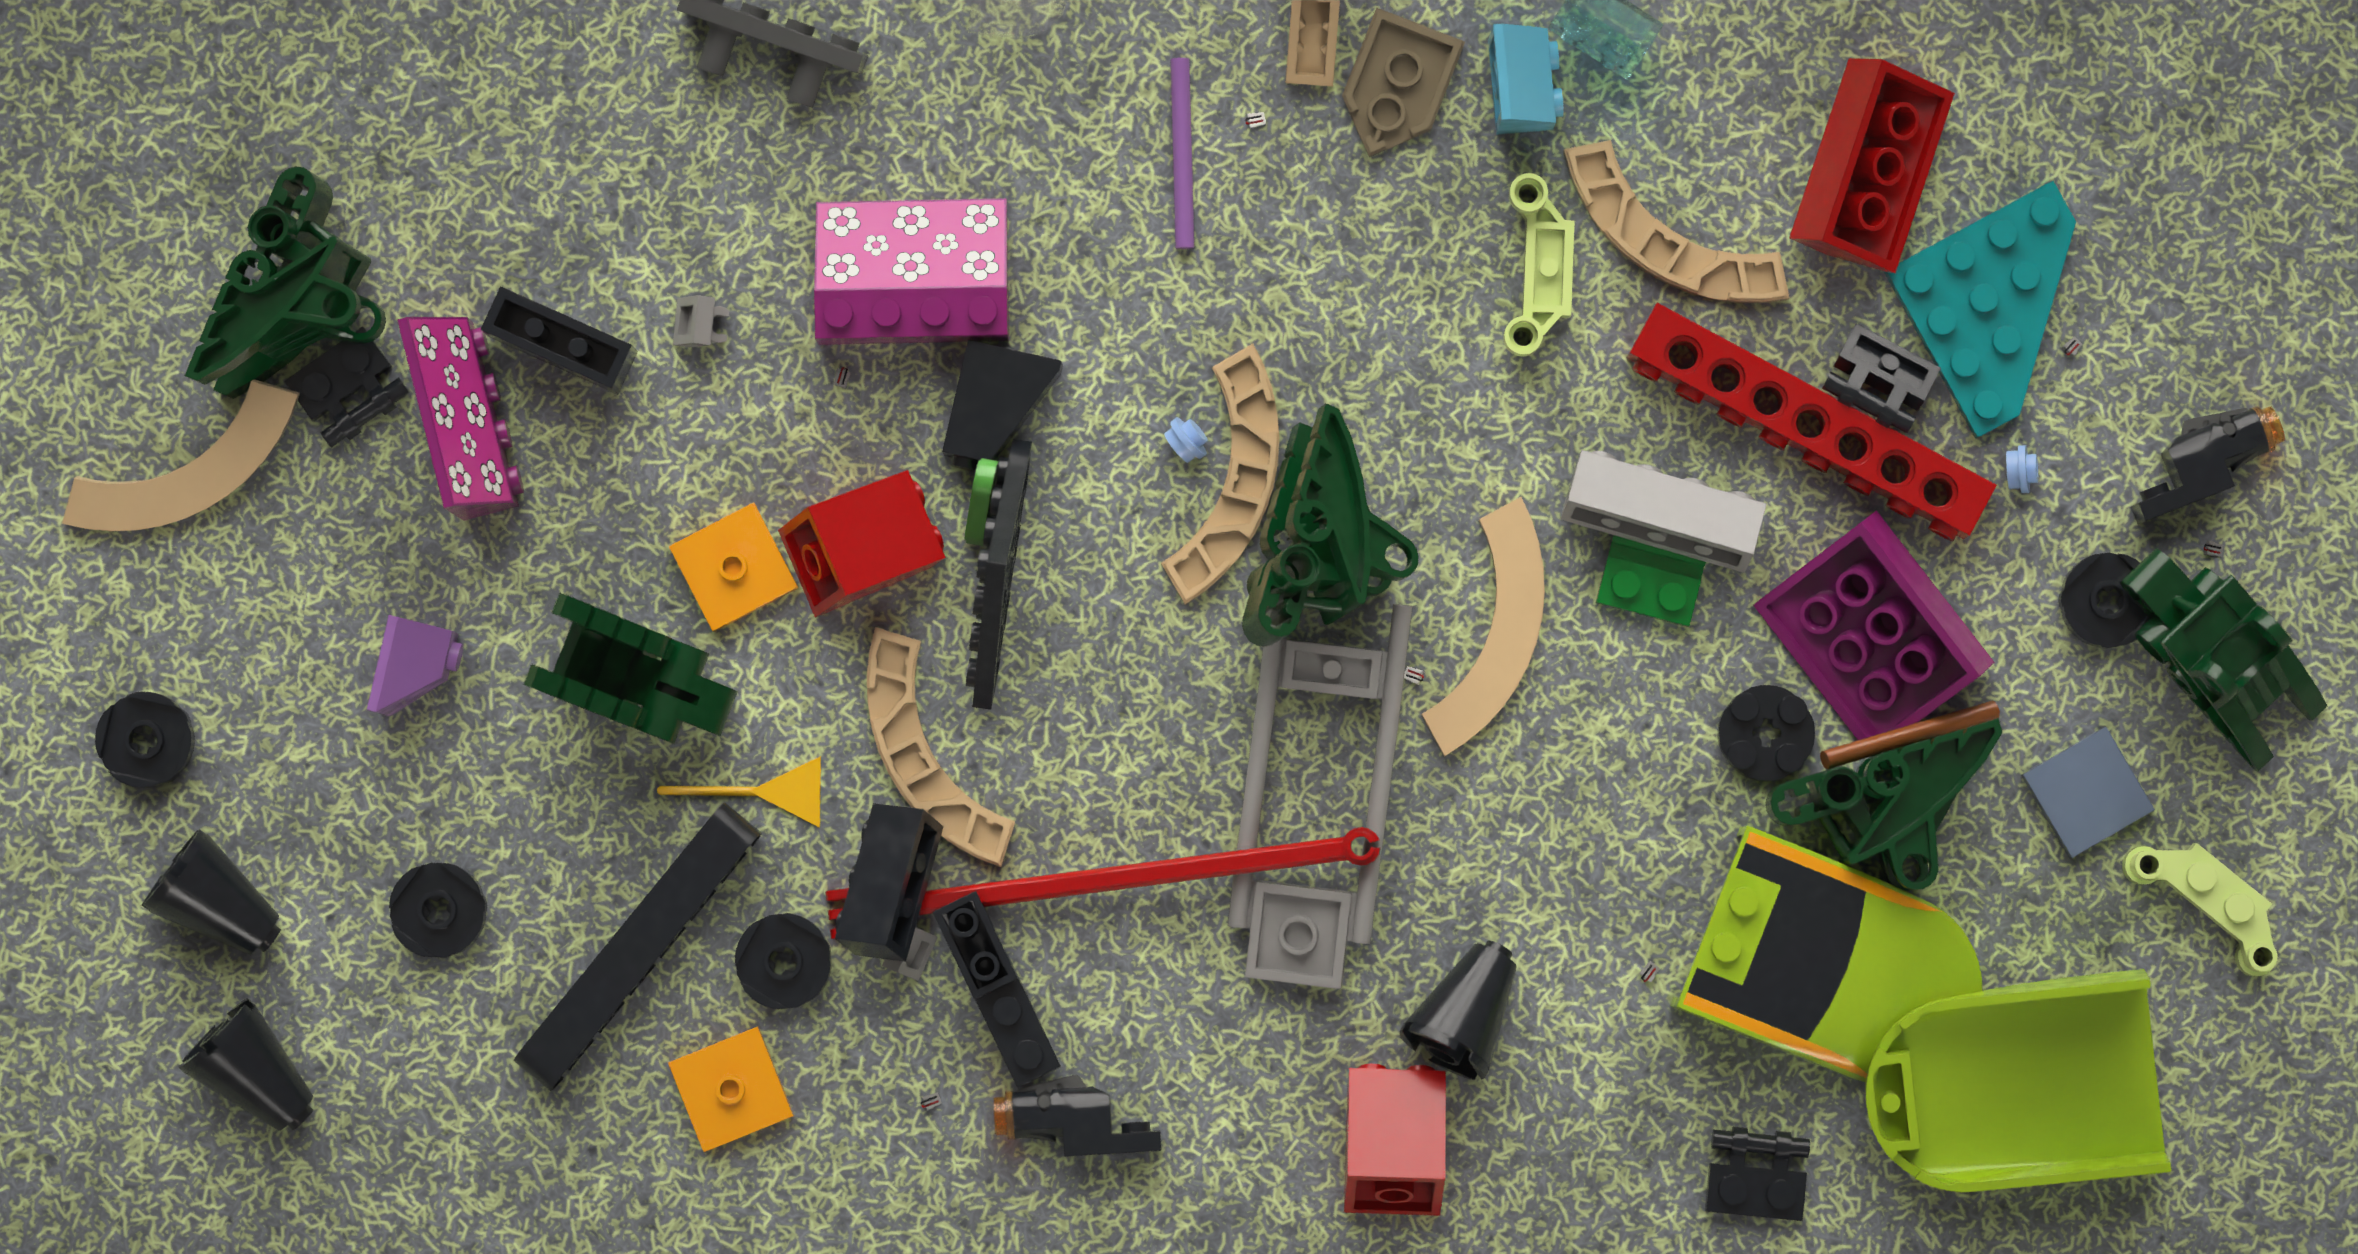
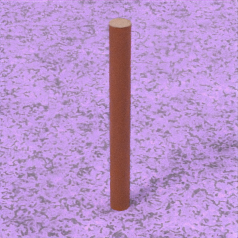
[1820,700,2000,770]

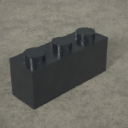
[480,286,638,395]
[835,803,944,962]

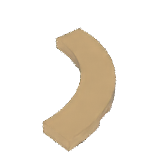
[1563,140,1789,303]
[1161,344,1279,605]
[62,380,300,531]
[1421,497,1545,756]
[867,627,1016,867]

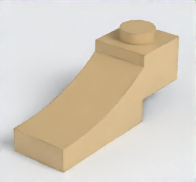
[1286,0,1340,86]

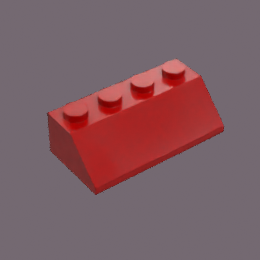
[1789,58,1955,273]

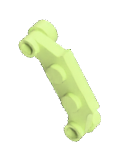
[1503,173,1575,357]
[2122,843,2278,976]

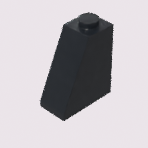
[942,340,1063,472]

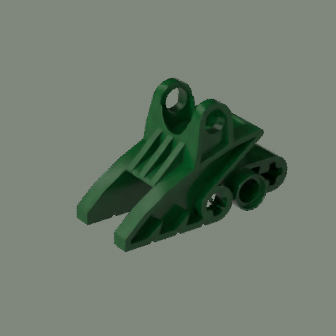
[184,166,386,399]
[1242,403,1419,647]
[2120,548,2328,771]
[523,593,738,744]
[1765,718,2003,891]

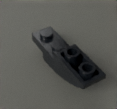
[932,891,1061,1088]

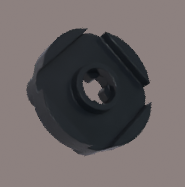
[2058,552,2150,649]
[1717,685,1815,781]
[95,691,195,788]
[389,862,487,958]
[735,913,832,1009]

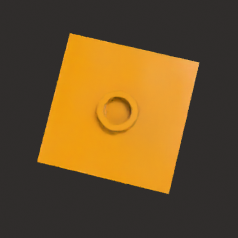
[669,502,799,632]
[668,1026,794,1152]

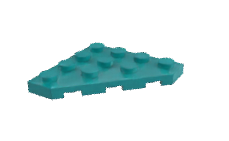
[1884,181,2076,439]

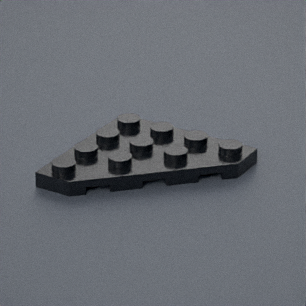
[966,439,1032,710]

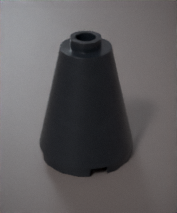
[142,829,281,955]
[1399,940,1517,1080]
[179,998,314,1131]

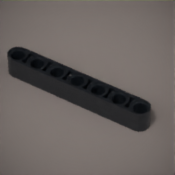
[514,803,762,1091]

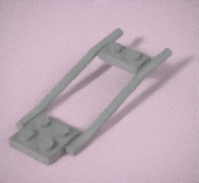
[1228,604,1412,989]

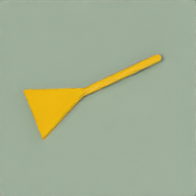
[657,756,821,828]

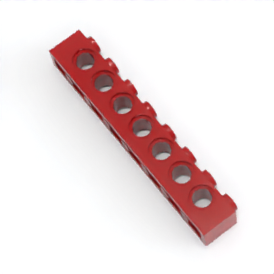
[1626,302,1997,542]

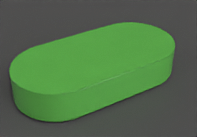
[964,458,999,547]

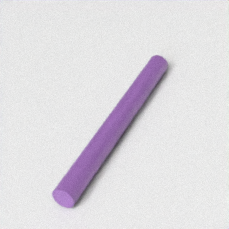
[1170,58,1195,249]

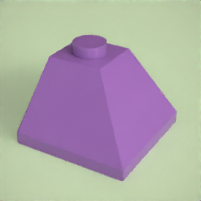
[367,615,463,716]

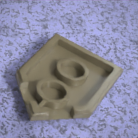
[1342,7,1465,157]

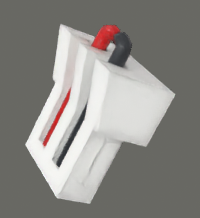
[1245,112,1266,128]
[1404,666,1424,685]

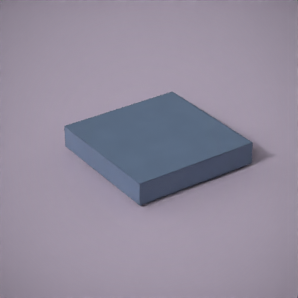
[2021,727,2155,858]

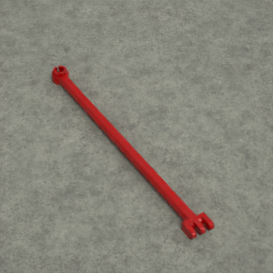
[825,827,1381,939]

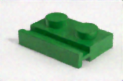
[1595,535,1706,627]

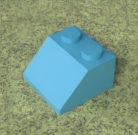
[1488,24,1564,135]

